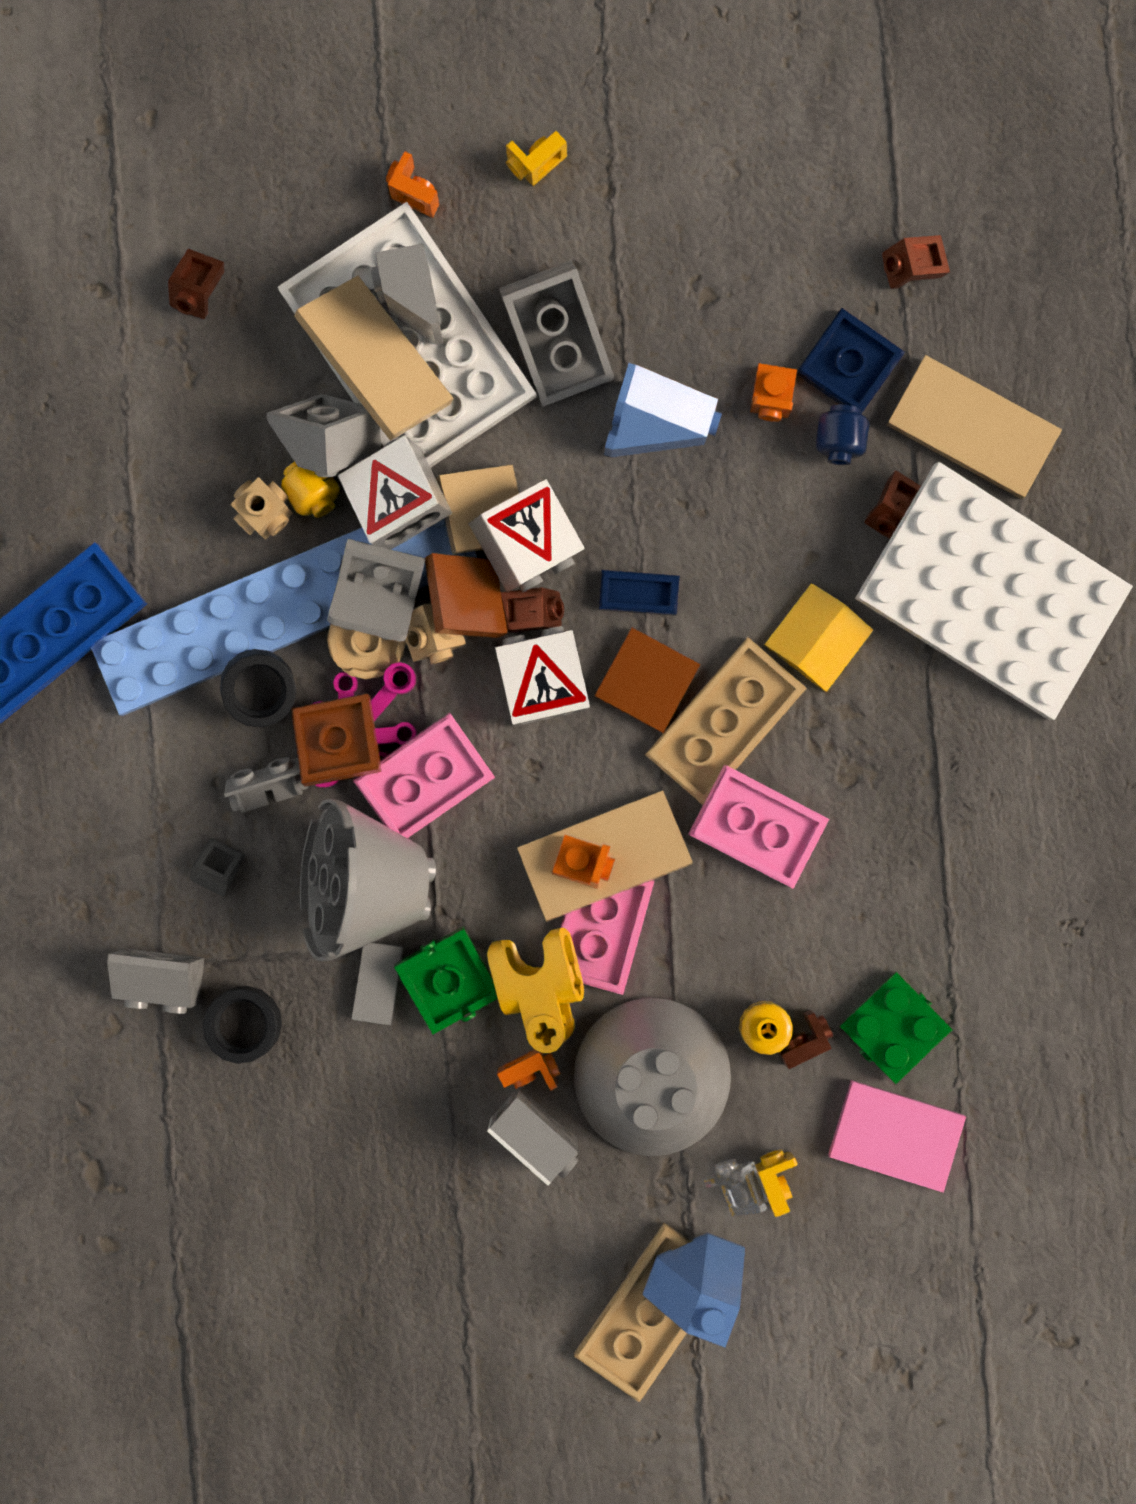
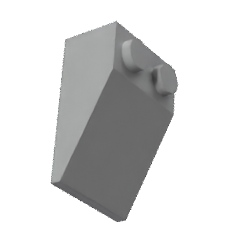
[498,261,615,407]

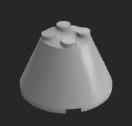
[300,799,436,961]
[574,997,731,1156]

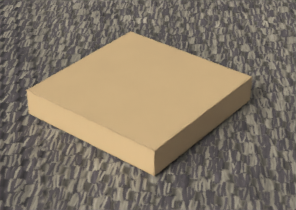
[436,465,519,555]

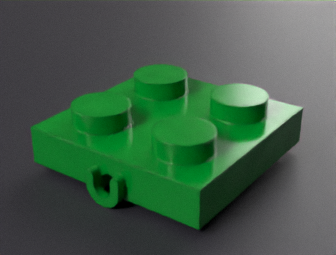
[394,926,498,1035]
[839,972,953,1084]

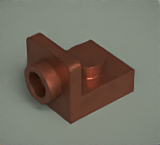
[882,235,950,289]
[168,248,224,319]
[864,470,921,539]
[501,587,564,633]
[778,1010,833,1069]

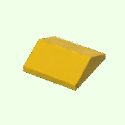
[764,583,873,692]

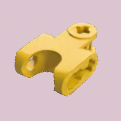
[487,928,584,1053]

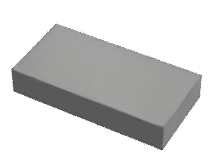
[352,942,404,1025]

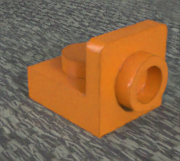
[386,151,439,218]
[750,363,797,422]
[552,835,615,889]
[497,1049,561,1091]

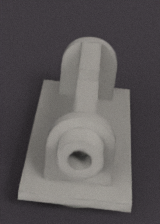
[224,757,309,813]

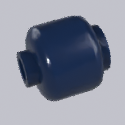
[816,404,869,465]

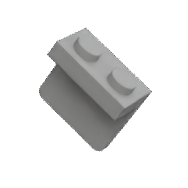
[327,539,425,642]

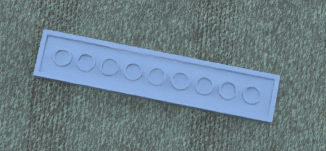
[91,519,477,716]

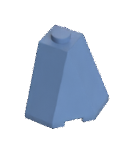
[604,363,722,457]
[643,1232,745,1347]

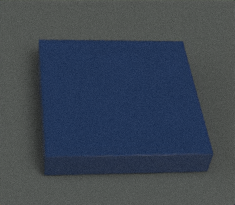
[797,308,905,414]

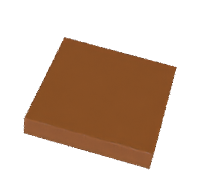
[425,553,508,638]
[594,627,701,734]
[291,694,382,787]

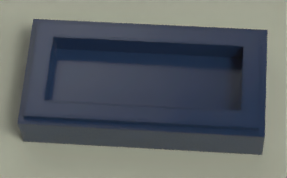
[599,570,680,616]

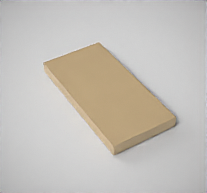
[294,275,454,441]
[886,355,1062,499]
[645,637,807,805]
[517,790,693,922]
[574,1223,691,1402]

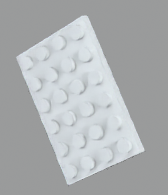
[277,202,537,468]
[855,462,1133,720]

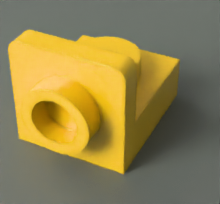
[506,131,567,186]
[753,1149,798,1217]

